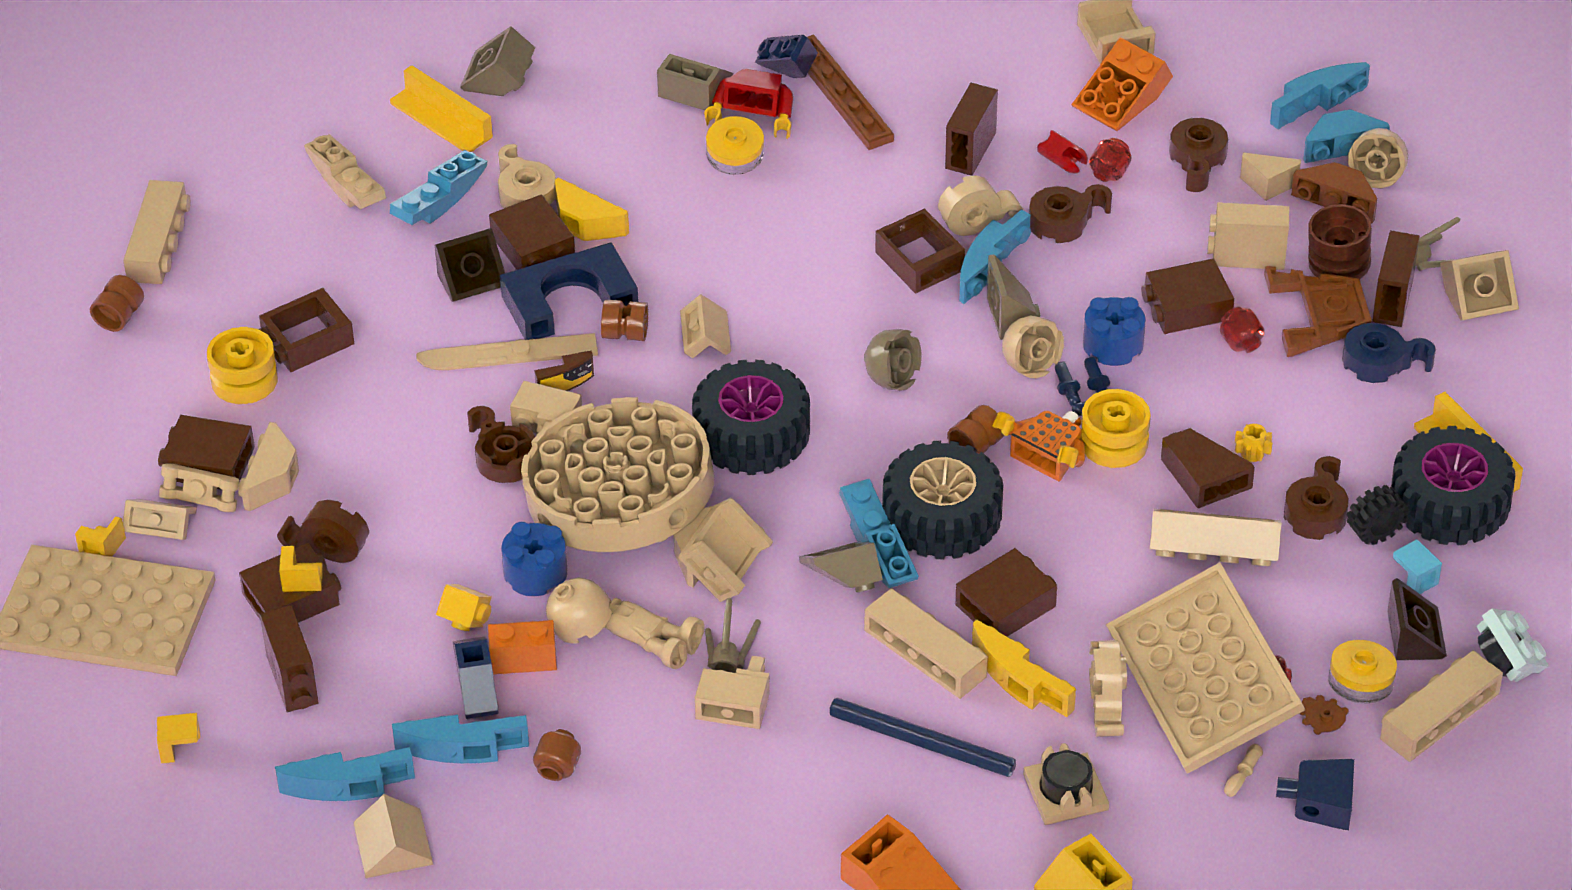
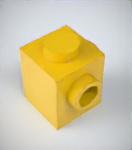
[436,584,492,631]

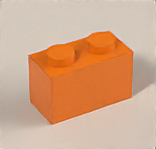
[488,620,557,675]

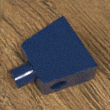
[1276,759,1355,830]

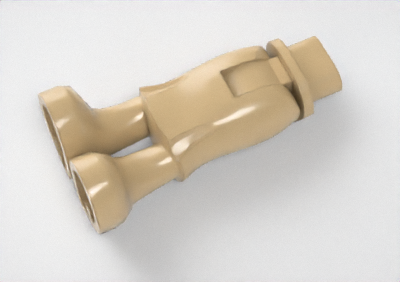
[604,598,705,669]

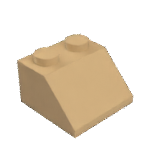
[1440,250,1519,320]

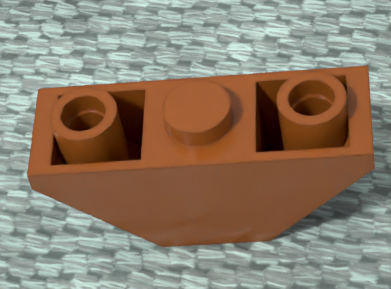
[1291,162,1378,223]

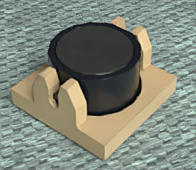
[1023,743,1109,825]

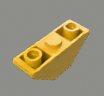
[554,177,629,241]

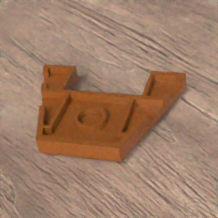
[1264,266,1372,357]

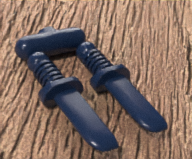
[1055,356,1110,416]

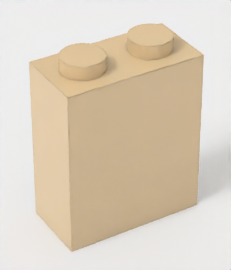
[1207,202,1289,270]

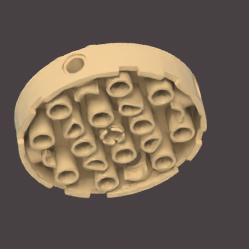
[521,397,714,552]

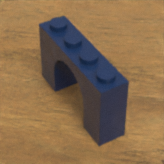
[500,242,638,340]

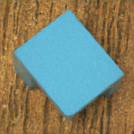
[1393,539,1442,594]

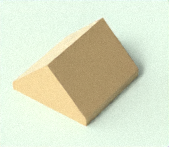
[354,794,433,878]

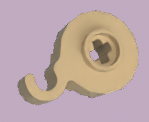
[498,144,556,208]
[938,175,1023,236]
[1089,640,1127,737]

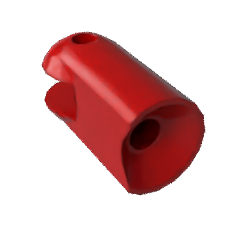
[1037,130,1088,174]

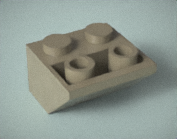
[657,54,734,110]

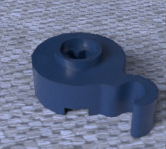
[1342,323,1436,383]

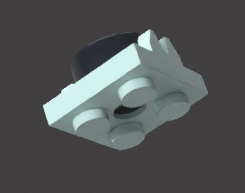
[1476,608,1549,682]

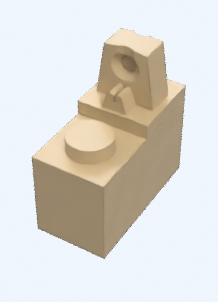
[510,381,582,435]
[695,656,770,729]

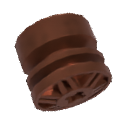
[1308,204,1372,279]

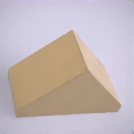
[1240,152,1301,201]

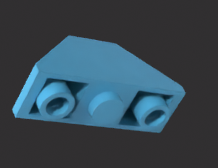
[1303,109,1390,163]

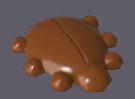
[1299,695,1349,735]

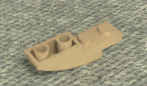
[304,134,386,209]

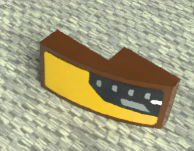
[534,350,594,391]

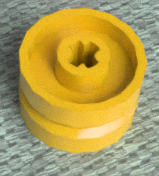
[207,327,278,404]
[1081,389,1151,468]

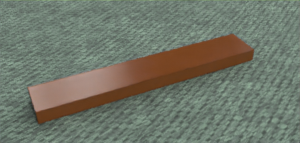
[808,35,894,150]

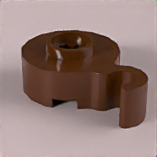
[1169,118,1228,192]
[1029,184,1112,243]
[467,406,535,483]
[1283,456,1349,540]
[277,499,369,563]

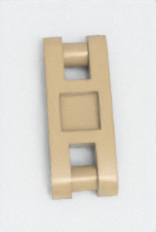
[159,464,239,512]

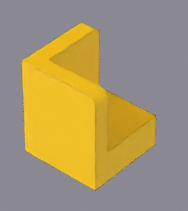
[75,516,126,557]
[279,546,323,592]
[157,713,200,763]

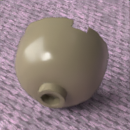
[864,329,922,391]

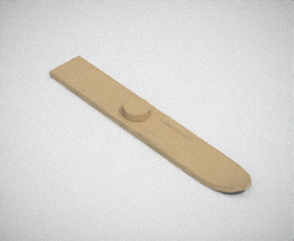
[416,333,598,370]

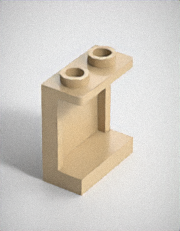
[1077,0,1155,64]
[677,498,773,602]

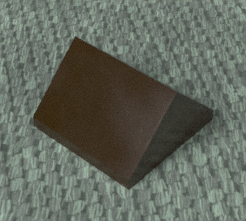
[434,228,505,302]
[1387,578,1447,660]

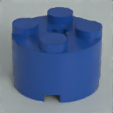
[1083,297,1146,366]
[501,522,567,596]

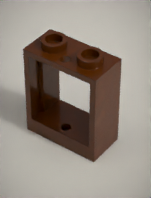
[875,208,965,294]
[259,288,354,373]

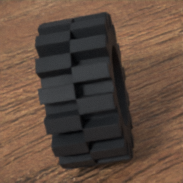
[1347,485,1409,545]

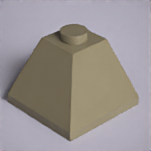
[987,254,1040,340]
[799,541,883,592]

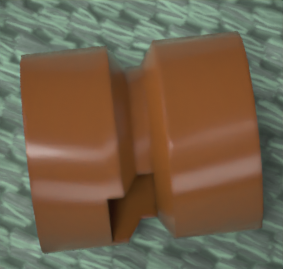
[89,275,144,332]
[601,300,649,341]
[947,405,1005,454]

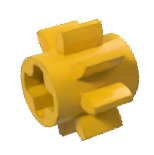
[1235,424,1273,462]

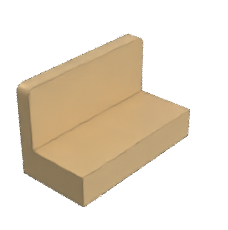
[680,294,731,358]
[123,499,197,540]

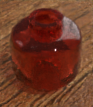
[1089,138,1132,182]
[1220,307,1265,353]

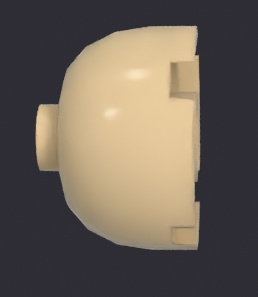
[1348,128,1408,188]
[1002,315,1064,379]
[546,577,612,644]

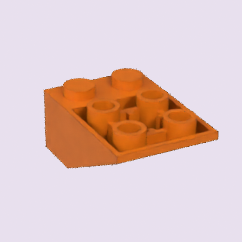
[1071,37,1173,131]
[841,814,961,890]

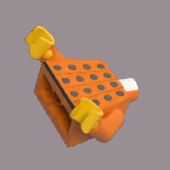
[992,411,1085,482]

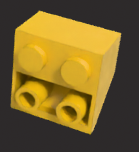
[1034,833,1133,890]

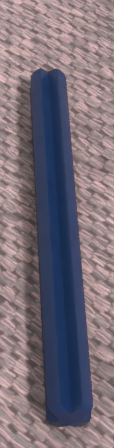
[830,698,1016,777]

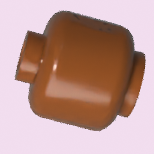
[533,729,581,781]

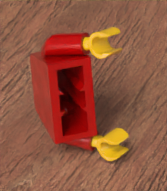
[704,69,793,139]

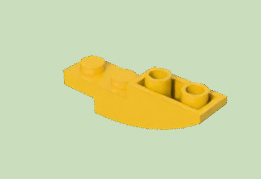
[972,619,1076,717]

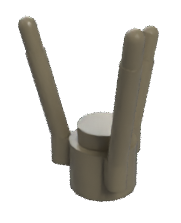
[1416,217,1460,271]
[705,598,761,673]

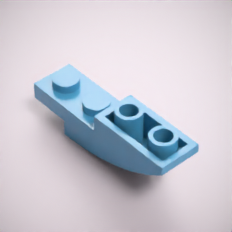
[1270,62,1370,129]
[389,150,488,225]
[959,209,1031,304]
[839,479,919,588]
[392,714,529,764]
[275,747,415,801]

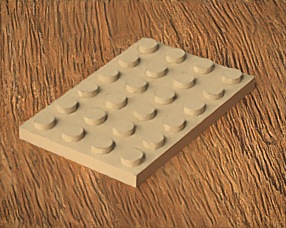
[0,545,216,676]
[1106,562,1305,774]

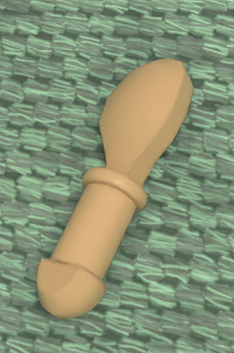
[1224,744,1263,797]

